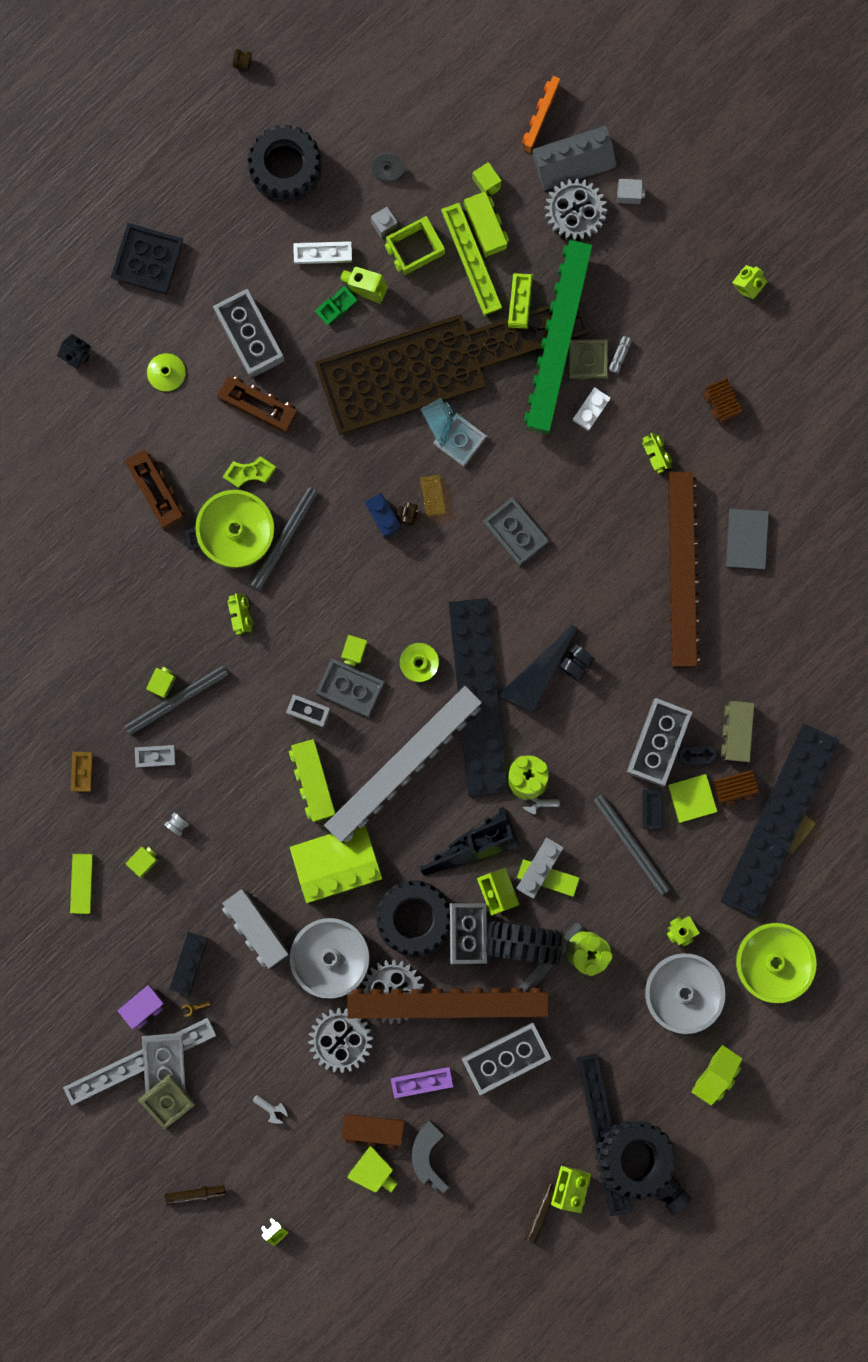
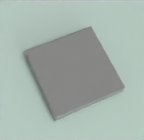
[433,413,487,467]

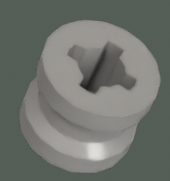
[164,812,189,837]

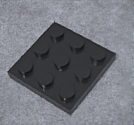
[111,223,184,294]

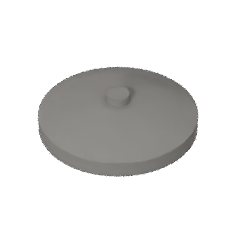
[290,918,370,998]
[645,953,725,1034]

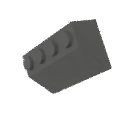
[532,125,617,192]

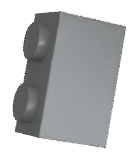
[286,694,331,728]

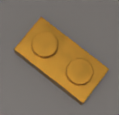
[71,752,93,792]

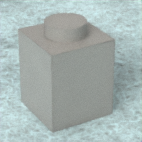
[617,179,645,204]
[371,207,398,239]

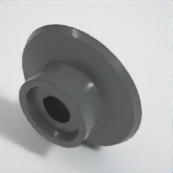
[370,153,405,181]

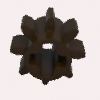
[397,502,421,525]

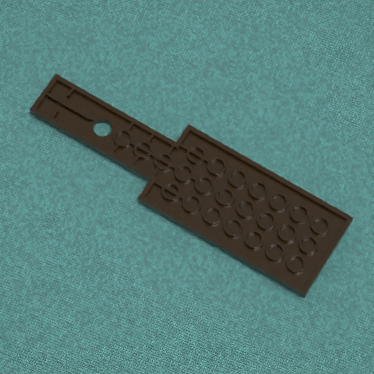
[315,303,590,435]

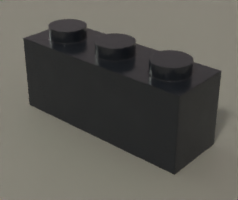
[169,932,209,995]

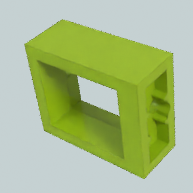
[384,216,445,276]

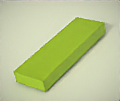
[508,273,533,329]
[70,854,93,914]
[517,859,579,897]

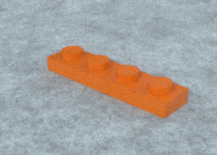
[522,76,560,153]

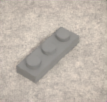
[516,837,563,898]

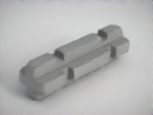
[609,336,632,374]

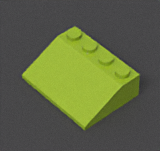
[290,825,382,903]

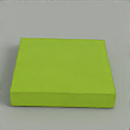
[668,774,717,823]

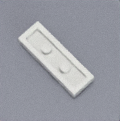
[294,242,352,264]

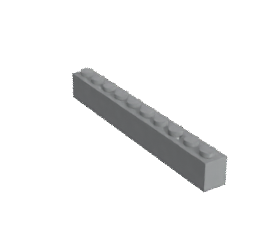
[324,686,482,843]

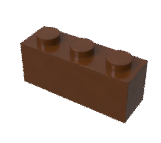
[341,1113,404,1149]

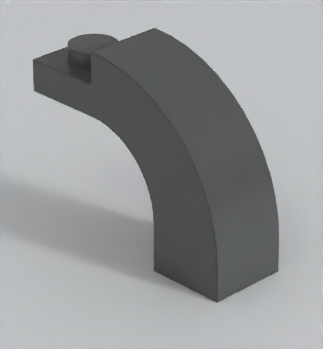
[412,1120,449,1193]

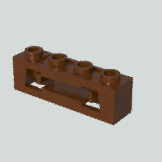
[217,376,298,434]
[124,449,185,530]

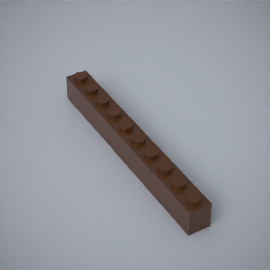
[668,472,700,668]
[347,987,548,1019]

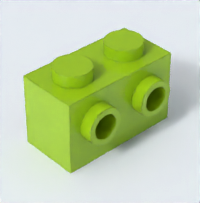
[477,868,519,916]
[551,1166,591,1213]

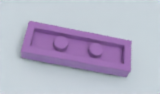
[391,1067,453,1098]

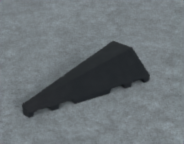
[499,625,578,713]
[419,807,519,876]

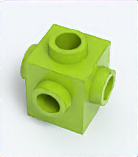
[732,265,767,299]
[667,916,700,947]

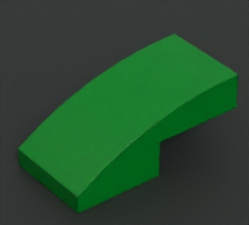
[315,285,359,325]

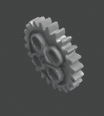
[544,178,607,241]
[362,959,424,1024]
[308,1008,373,1073]

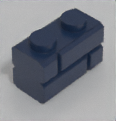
[365,493,401,539]

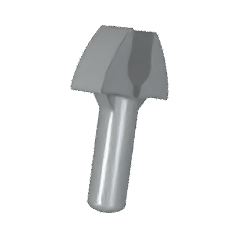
[522,797,560,814]
[253,1095,288,1124]

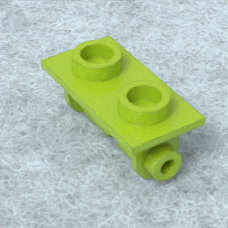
[642,433,672,474]
[228,593,253,635]

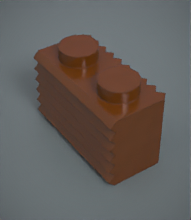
[703,377,743,425]
[713,770,759,806]

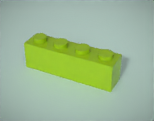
[289,739,335,822]

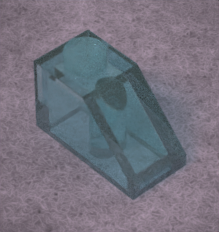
[421,398,454,447]

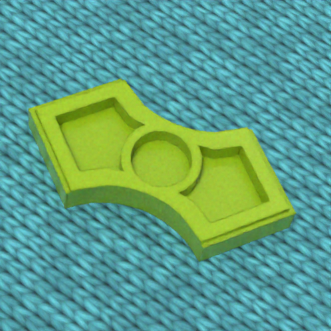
[223,456,277,489]

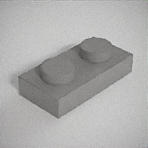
[135,745,176,768]

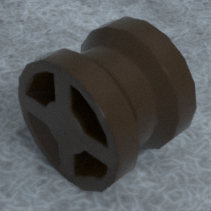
[233,49,252,71]

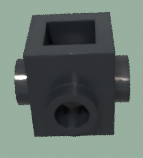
[57,334,91,368]

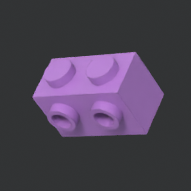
[117,985,165,1029]

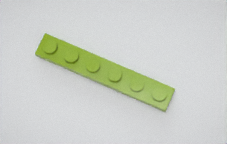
[441,203,502,316]

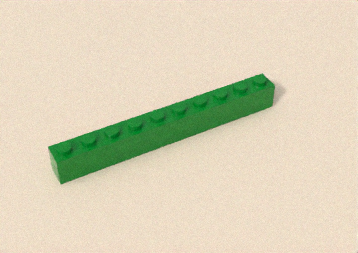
[524,240,592,435]

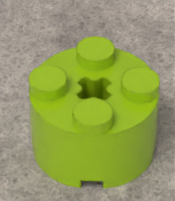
[508,755,548,800]
[567,931,612,976]

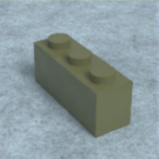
[721,701,754,763]

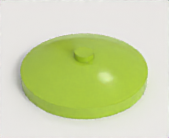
[196,490,274,568]
[736,923,817,1003]

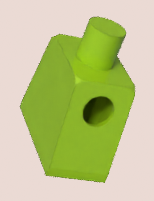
[341,267,388,304]
[347,1146,398,1193]

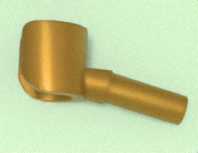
[181,1001,210,1017]

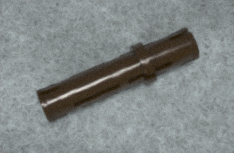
[524,1182,556,1243]
[165,1185,226,1206]

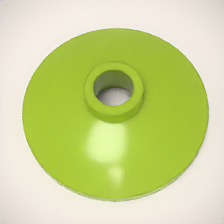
[147,353,186,392]
[400,643,439,682]

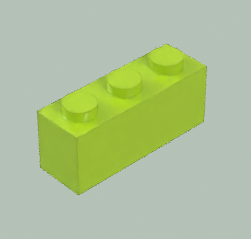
[464,192,509,257]

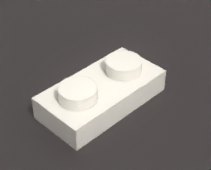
[573,387,610,431]

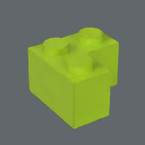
[692,1045,742,1106]

